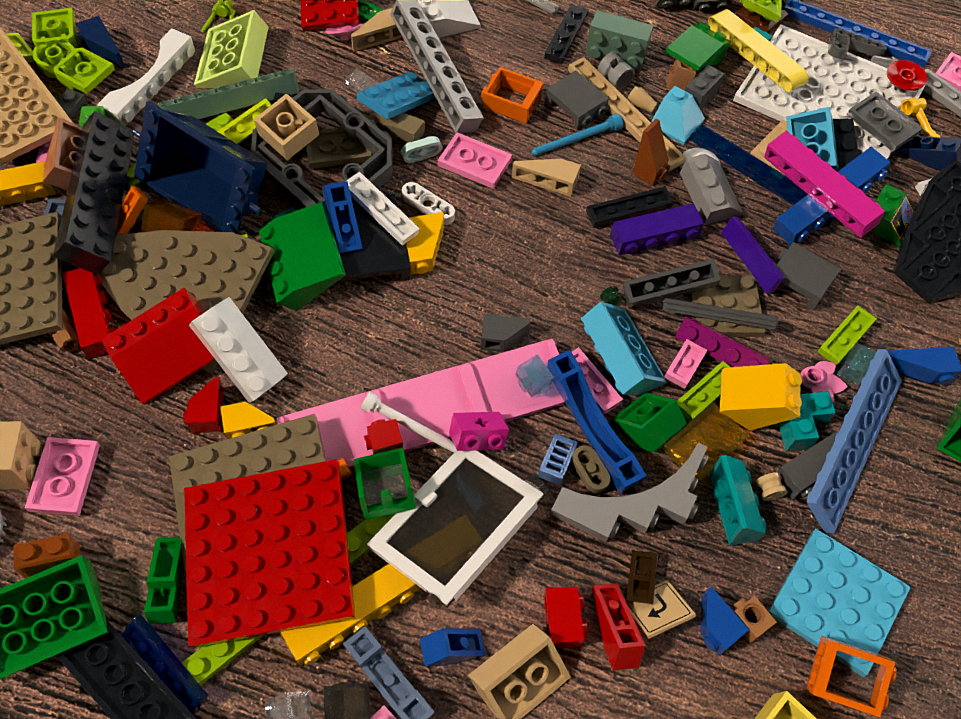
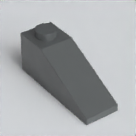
[777,431,838,500]

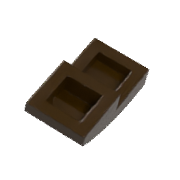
[626,550,658,605]

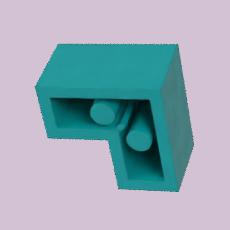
[778,391,836,452]

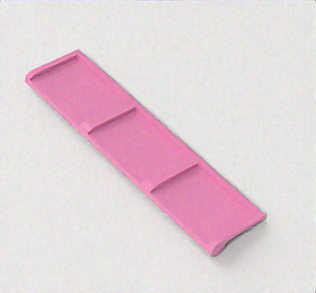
[276,339,566,469]

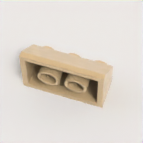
[468,624,571,719]

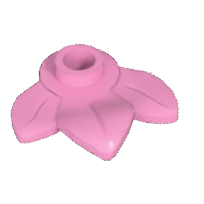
[800,361,847,403]

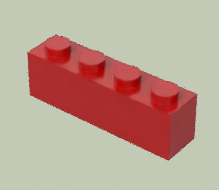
[62,268,115,359]

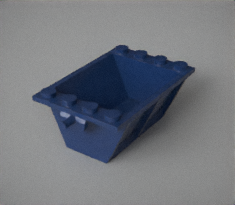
[133,101,267,235]

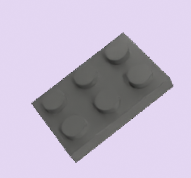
[847,91,923,152]

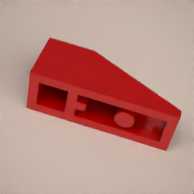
[592,583,646,671]

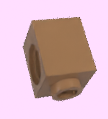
[666,58,696,91]
[732,596,777,644]

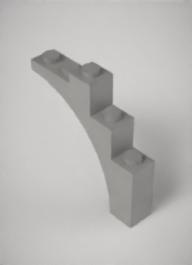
[551,443,708,542]

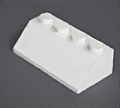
[189,297,288,402]

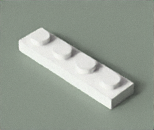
[346,172,420,246]

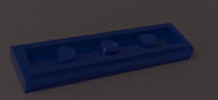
[121,614,208,715]

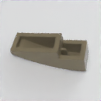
[367,111,425,143]

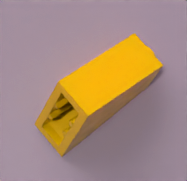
[406,212,444,275]

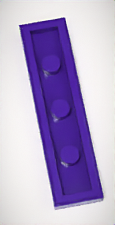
[721,217,785,294]

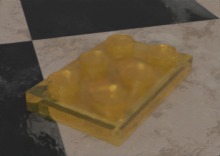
[662,402,749,483]

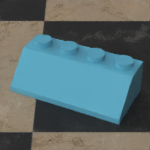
[581,302,668,396]

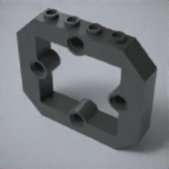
[251,89,393,209]

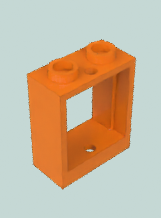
[481,67,544,123]
[806,635,896,717]

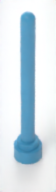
[532,113,623,156]

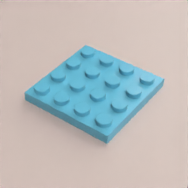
[768,528,910,677]

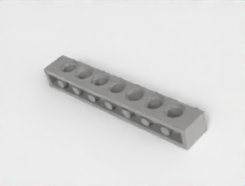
[390,0,484,133]

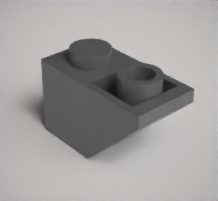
[481,314,530,352]

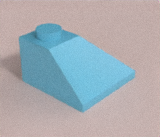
[651,86,705,145]

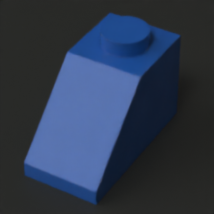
[701,587,749,656]
[420,628,486,667]

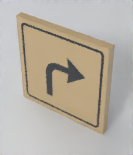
[625,580,696,639]

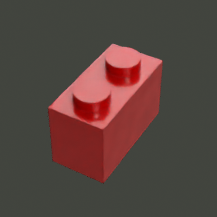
[543,586,588,649]

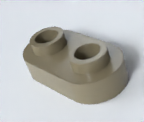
[572,445,610,493]

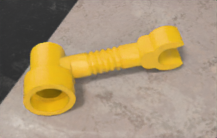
[901,98,940,137]

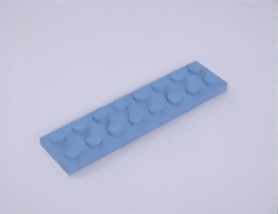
[807,349,902,534]

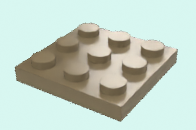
[689,275,765,337]

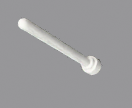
[360,391,457,453]

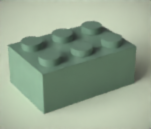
[585,10,654,71]

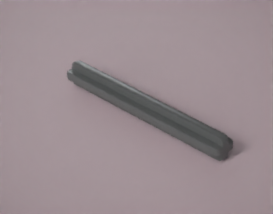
[662,298,778,330]

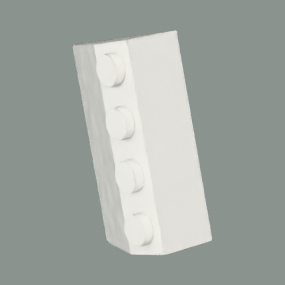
[418,0,481,38]

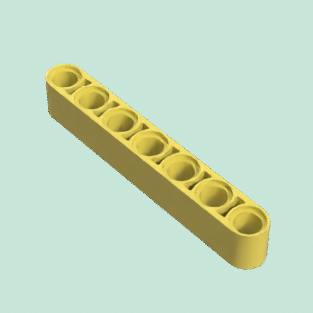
[708,9,809,92]

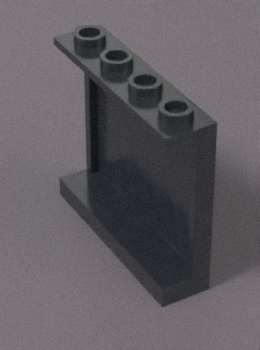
[316,194,411,289]

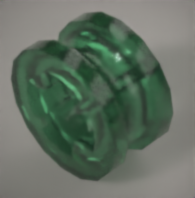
[600,286,623,305]

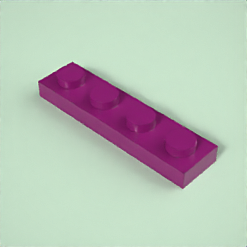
[675,316,771,367]

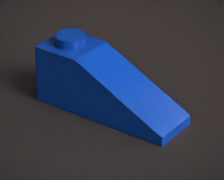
[322,181,362,253]
[888,347,961,385]

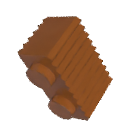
[13,533,80,578]

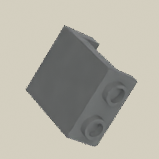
[545,70,609,130]
[773,242,841,310]

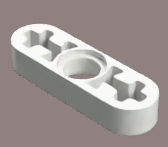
[402,182,455,225]

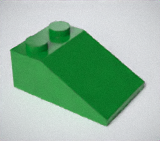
[665,22,731,71]

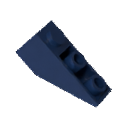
[894,136,961,170]

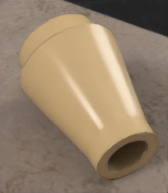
[627,86,658,113]

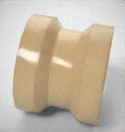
[756,472,788,501]

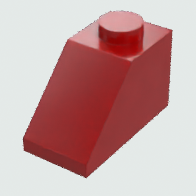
[183,377,224,434]

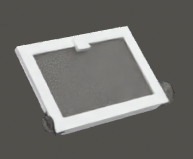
[367,450,548,609]

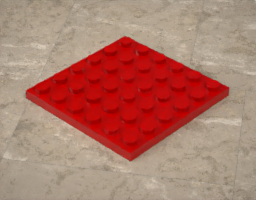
[184,459,355,648]

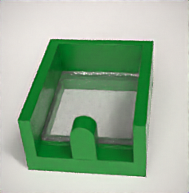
[354,448,416,520]

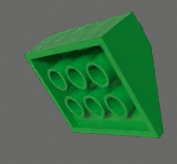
[259,202,346,311]
[0,555,108,680]

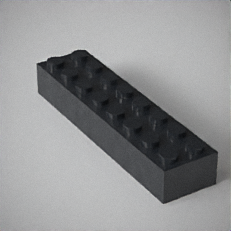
[53,111,134,275]

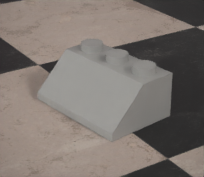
[680,154,743,225]

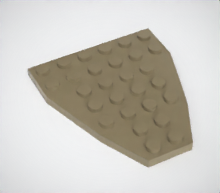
[99,230,275,374]

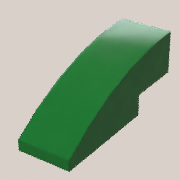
[144,537,183,624]

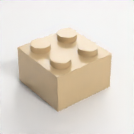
[254,93,319,160]
[0,421,42,489]

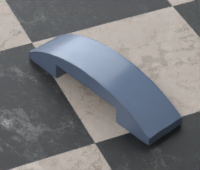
[343,626,435,719]

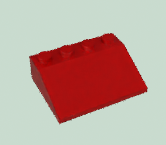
[101,288,215,405]

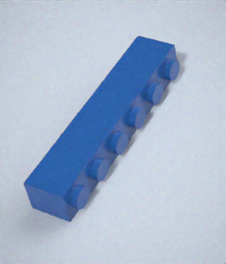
[773,147,891,245]

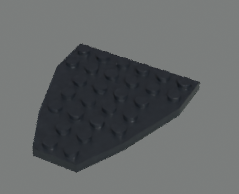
[893,159,961,303]

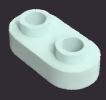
[401,136,442,163]

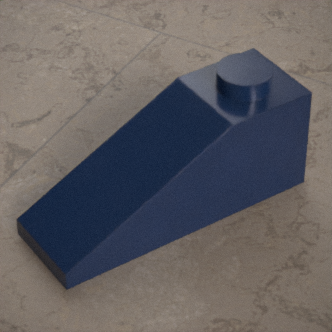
[76,15,125,69]

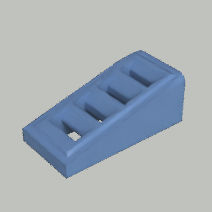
[538,433,578,486]

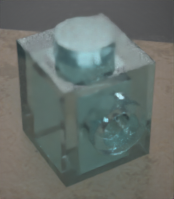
[837,343,876,385]
[515,354,554,397]

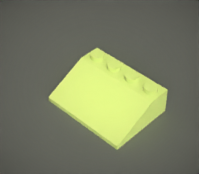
[194,10,269,88]

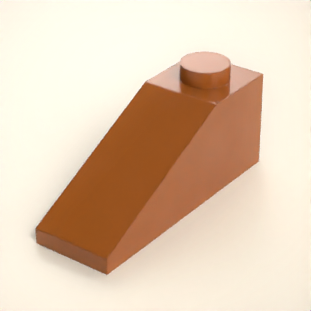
[633,119,669,186]

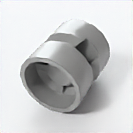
[597,52,635,90]

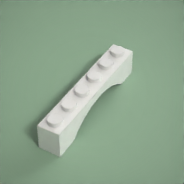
[97,28,196,126]

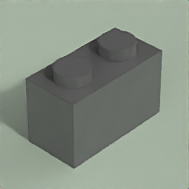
[685,64,725,110]

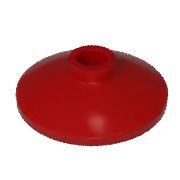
[887,60,927,91]

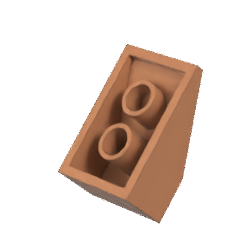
[43,117,82,191]

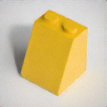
[720,363,802,431]

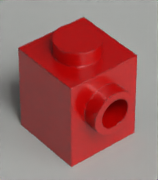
[364,419,403,454]

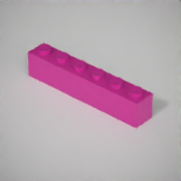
[764,131,885,238]

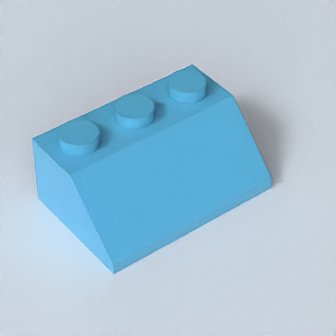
[786,107,839,172]

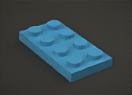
[356,72,436,120]

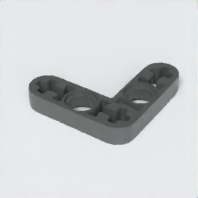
[828,28,887,59]

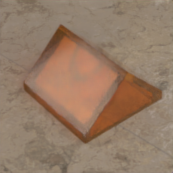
[140,198,202,233]

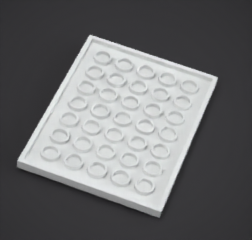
[733,24,926,159]

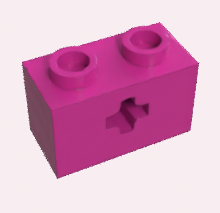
[449,412,509,451]

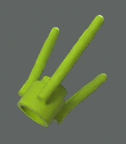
[201,0,236,33]

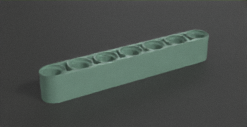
[157,69,300,119]

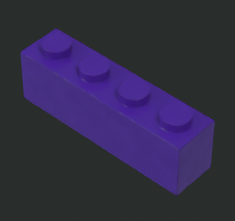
[610,204,704,255]

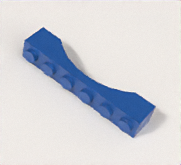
[546,350,647,494]

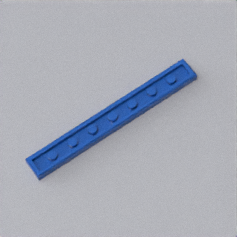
[782,0,932,67]

